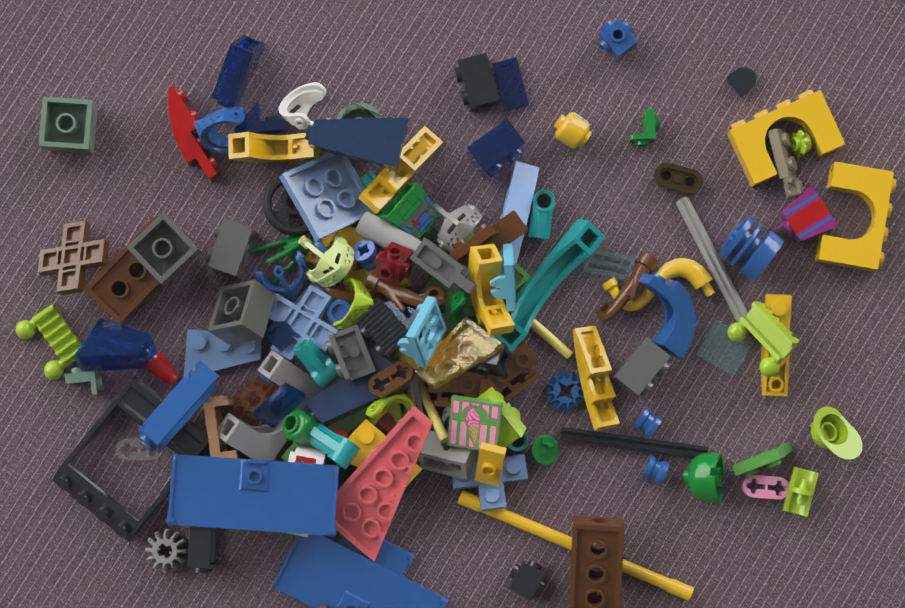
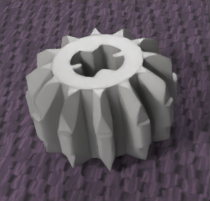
[145,529,188,572]

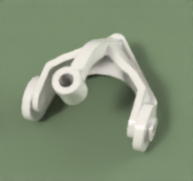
[279,82,329,130]

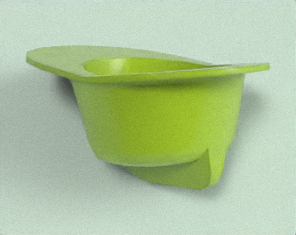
[810,407,863,460]

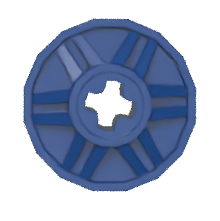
[718,215,784,282]

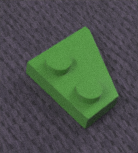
[732,441,793,477]

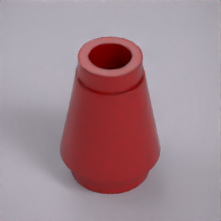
[142,350,180,386]

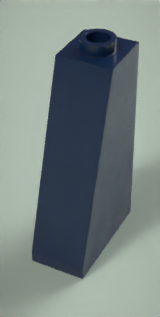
[305,117,409,171]
[307,345,411,426]

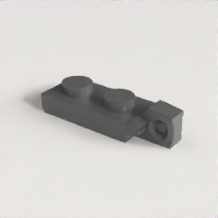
[410,238,477,294]

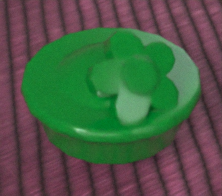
[530,434,559,466]

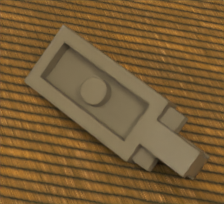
[768,128,803,197]

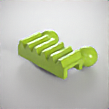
[727,301,799,377]
[15,304,88,380]

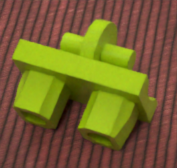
[782,467,819,517]

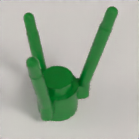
[250,236,309,284]

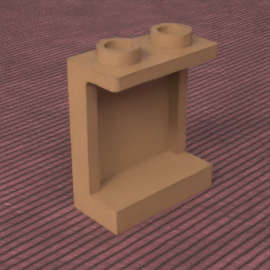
[203,395,244,459]

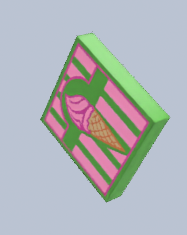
[447,395,503,450]

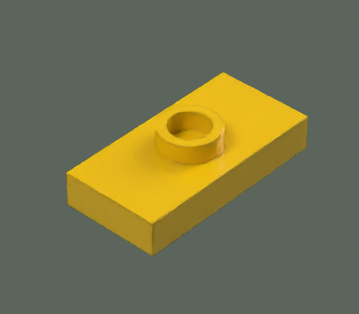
[474,442,507,487]

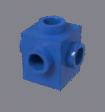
[598,19,638,61]

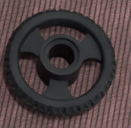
[263,176,310,236]

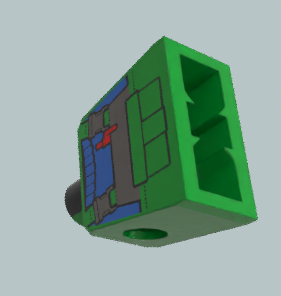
[378,182,439,242]

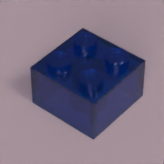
[466,118,525,178]

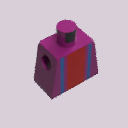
[773,186,838,243]

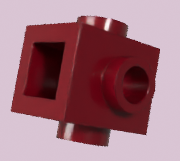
[374,242,414,286]

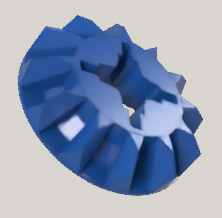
[546,371,584,411]

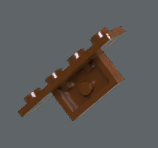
[446,211,528,287]

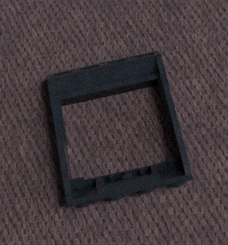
[52,375,209,543]

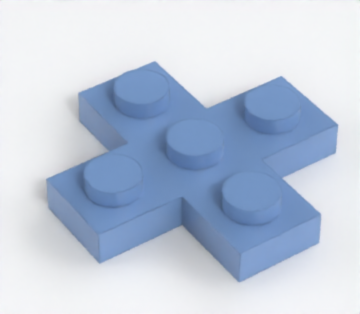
[269,285,339,362]
[452,450,528,511]

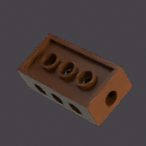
[84,217,163,326]
[569,515,625,608]

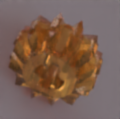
[233,378,276,420]

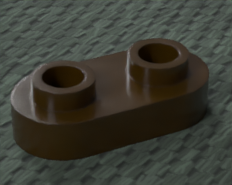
[653,163,703,195]

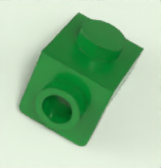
[629,109,660,147]

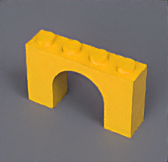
[727,89,845,187]
[814,162,896,272]

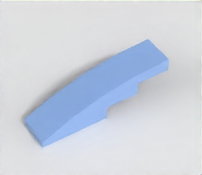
[499,161,540,266]

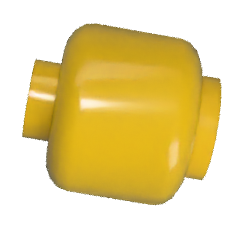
[554,112,592,149]

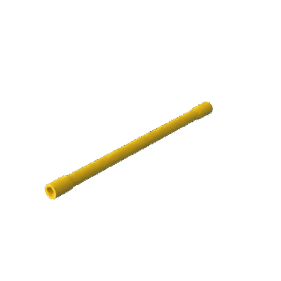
[457,490,694,601]

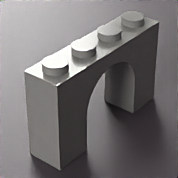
[218,350,322,461]

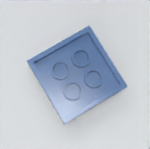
[279,153,376,242]

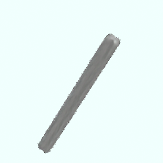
[676,197,748,331]

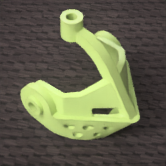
[298,235,354,287]

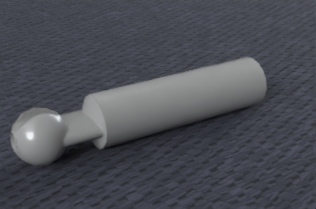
[356,211,470,289]

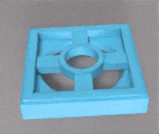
[490,244,517,311]
[397,296,446,368]

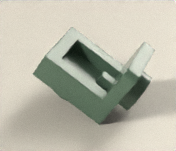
[65,367,104,396]

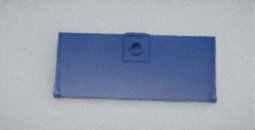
[166,454,339,537]
[272,534,449,608]

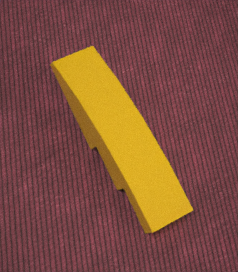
[358,126,443,214]
[573,325,620,431]

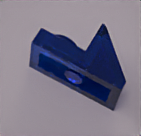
[235,102,287,135]

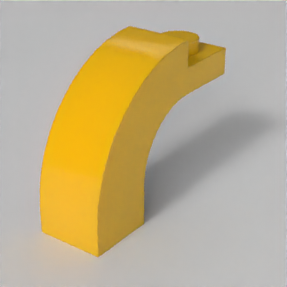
[228,132,319,163]
[468,243,515,336]

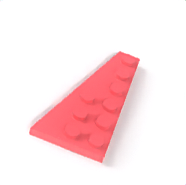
[335,406,433,561]

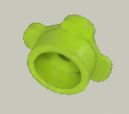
[791,130,812,157]

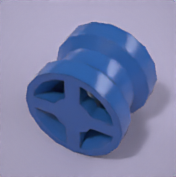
[354,239,382,271]
[632,407,663,438]
[642,455,670,485]

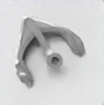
[434,203,483,253]

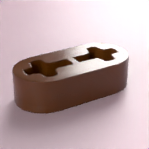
[368,361,415,398]

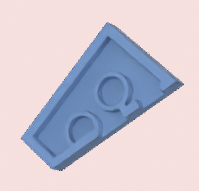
[184,329,263,377]

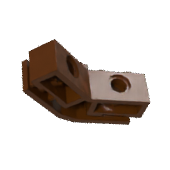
[426,340,541,407]

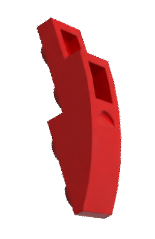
[168,85,220,182]

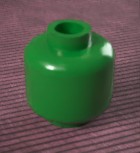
[283,410,320,446]

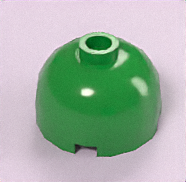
[684,452,724,502]

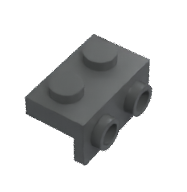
[326,324,377,383]

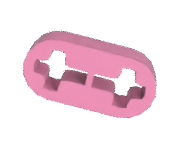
[741,475,789,499]

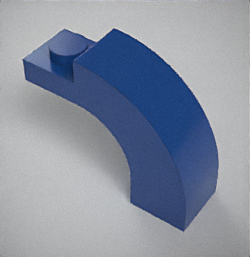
[638,273,696,359]

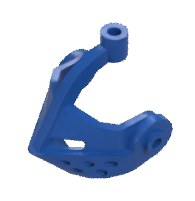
[194,106,245,156]
[254,250,307,302]

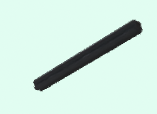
[560,427,708,458]

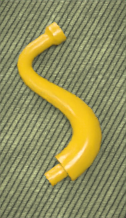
[602,258,715,312]

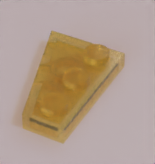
[415,317,504,389]

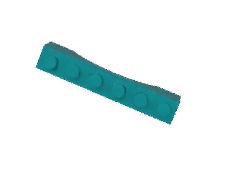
[485,219,606,353]

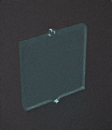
[696,319,754,376]

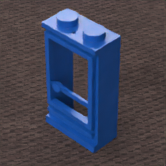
[138,360,219,454]

